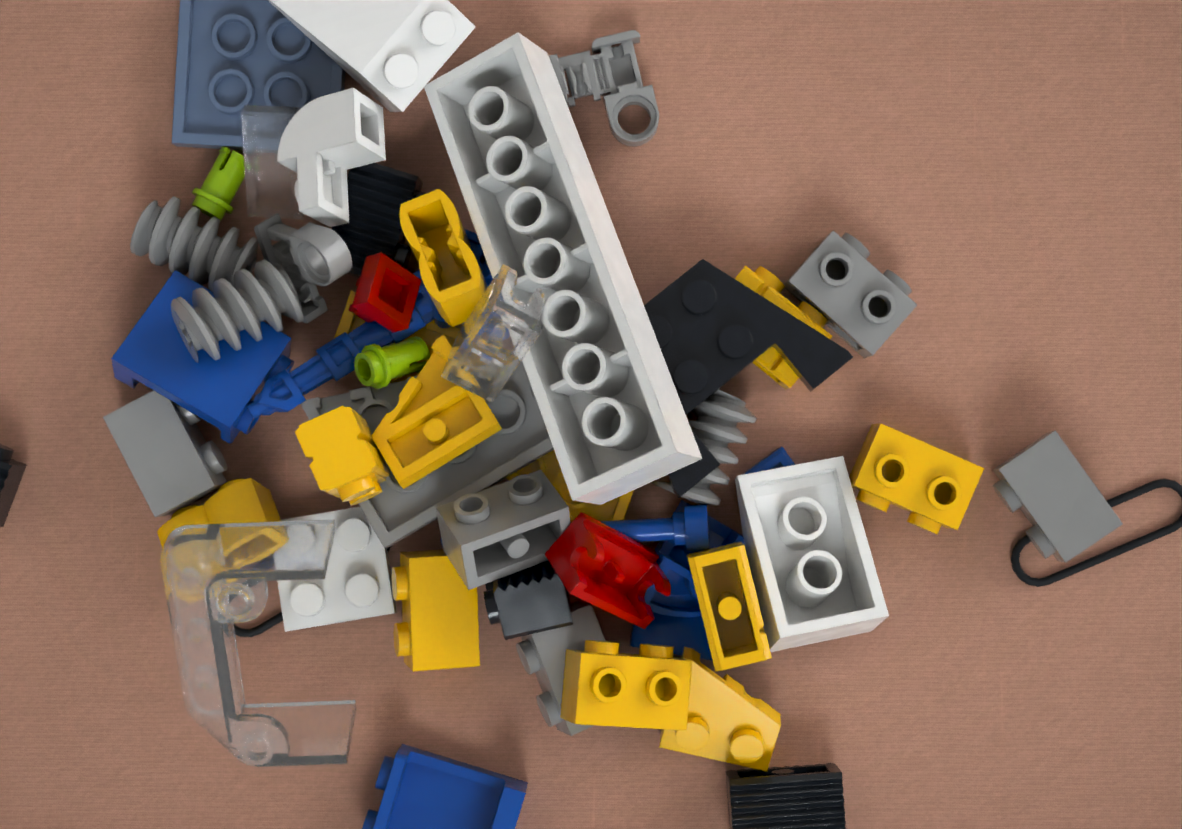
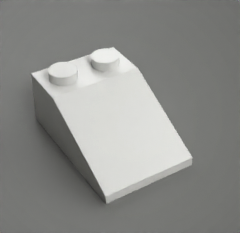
[268,0,476,112]
[735,456,889,652]

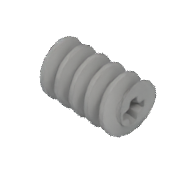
[130,196,259,292]
[171,259,304,363]
[652,390,757,505]

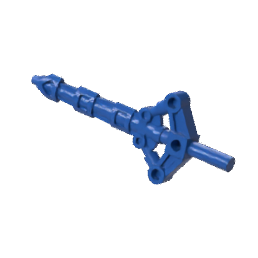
[247,229,512,419]

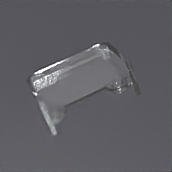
[160,519,356,767]

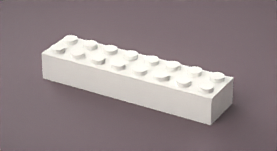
[424,32,702,505]

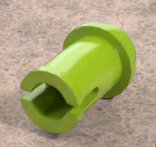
[191,146,253,221]
[354,336,430,389]

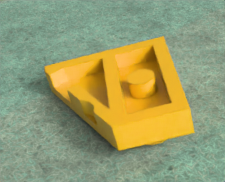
[371,335,502,489]
[659,646,781,771]

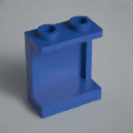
[111,270,294,444]
[362,744,528,829]

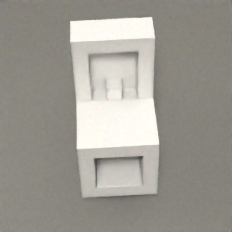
[277,88,386,227]

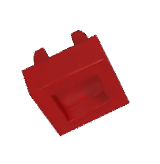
[348,252,421,333]

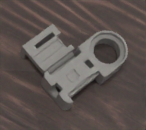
[549,30,659,147]
[254,213,352,324]

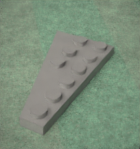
[301,355,554,549]

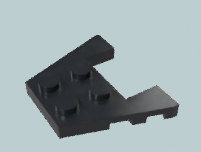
[644,259,853,498]

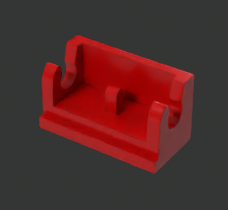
[545,512,671,629]

